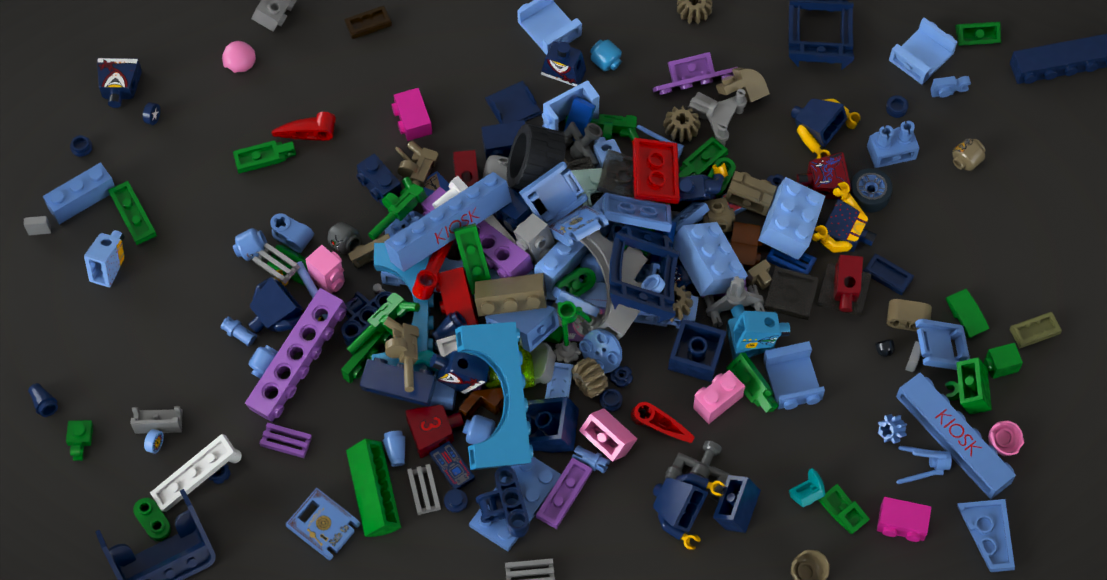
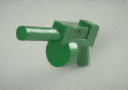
[566,114,639,142]
[368,177,427,240]
[346,292,420,355]

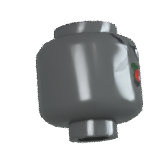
[327,222,361,255]

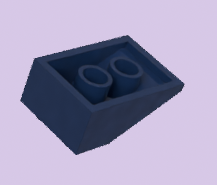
[526,396,579,453]

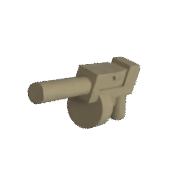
[397,140,438,188]
[383,316,419,392]

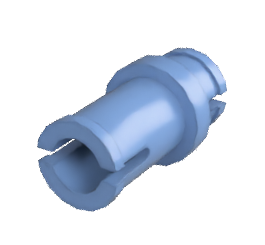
[220,316,257,347]
[572,445,610,473]

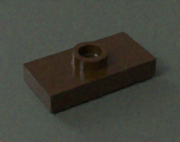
[344,5,392,39]

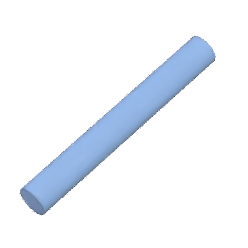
[297,261,328,320]

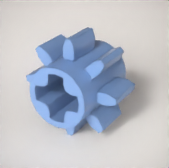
[878,414,907,444]

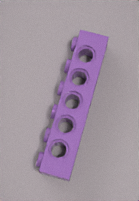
[421,187,534,278]
[245,288,347,423]

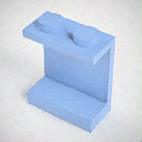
[517,0,582,55]
[889,18,957,85]
[542,80,599,131]

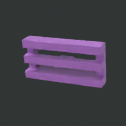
[259,422,312,458]

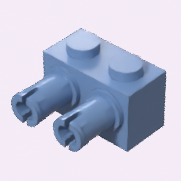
[867,121,920,168]

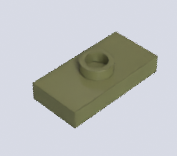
[1009,312,1062,349]

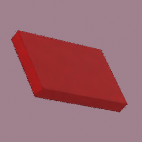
[632,138,680,204]

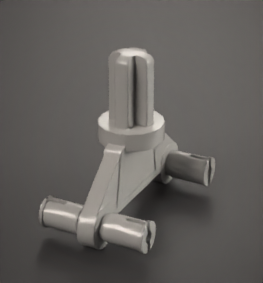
[689,89,747,146]
[704,276,765,328]

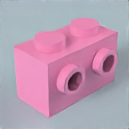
[305,245,345,294]
[693,370,745,424]
[579,408,638,462]

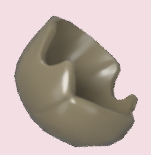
[791,550,830,580]

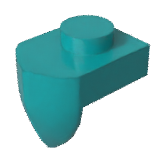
[789,468,826,507]

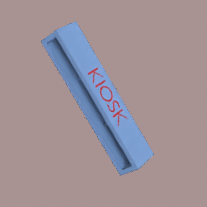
[384,172,512,272]
[896,372,1016,500]

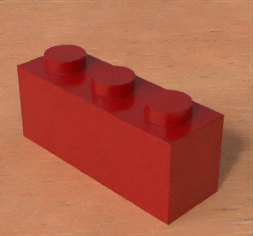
[435,267,479,325]

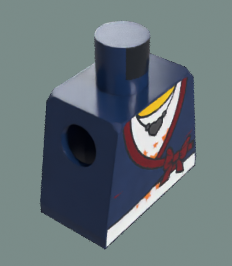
[541,42,586,87]
[97,58,142,108]
[430,351,489,394]

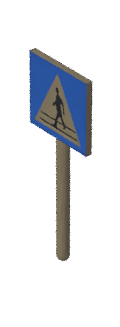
[395,147,450,198]

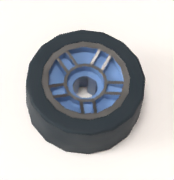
[850,168,892,212]

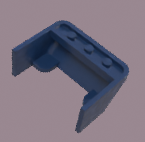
[95,489,216,580]

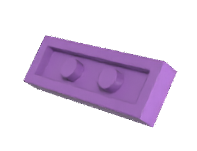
[536,457,593,529]

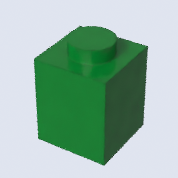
[984,343,1023,379]

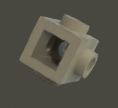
[703,197,735,233]

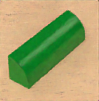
[346,439,401,537]

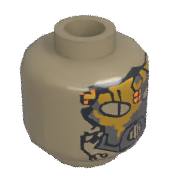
[952,139,985,171]

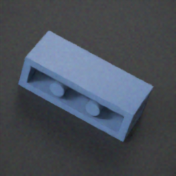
[43,162,115,225]

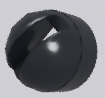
[875,339,895,357]

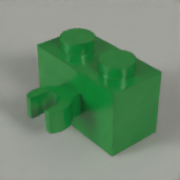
[945,357,992,415]

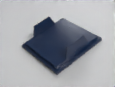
[485,81,543,124]

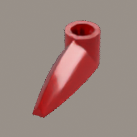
[272,112,336,141]
[631,402,695,443]

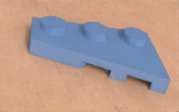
[957,499,1015,572]

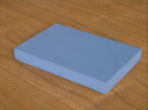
[603,193,672,232]

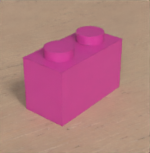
[391,88,432,141]
[877,497,931,542]

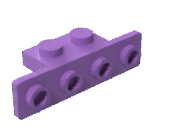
[652,52,738,95]

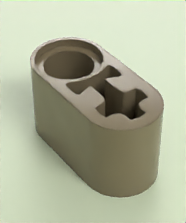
[887,299,932,331]

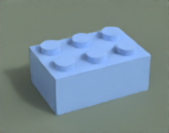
[758,177,825,260]
[673,222,748,296]

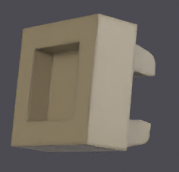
[746,259,772,290]

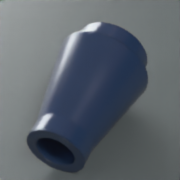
[432,311,467,340]
[28,383,58,417]

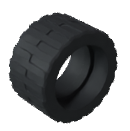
[507,123,566,191]

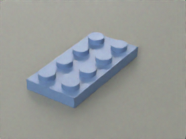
[469,457,561,552]

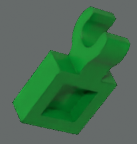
[66,420,93,461]

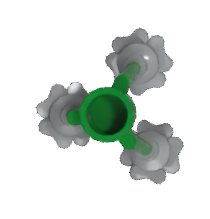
[551,301,604,364]

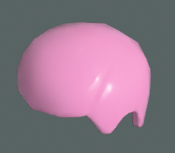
[222,41,256,73]
[988,420,1024,456]

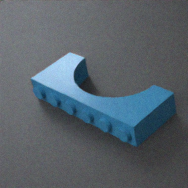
[372,243,434,374]
[455,322,533,470]

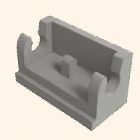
[130,406,183,434]

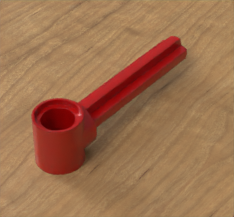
[412,239,455,300]

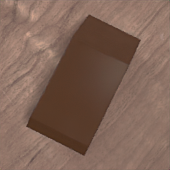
[459,387,504,421]

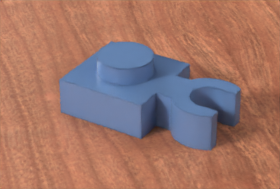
[930,76,971,98]

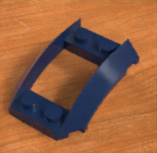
[788,0,854,70]
[609,224,680,323]

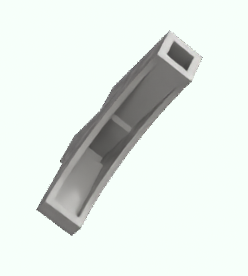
[579,230,648,340]

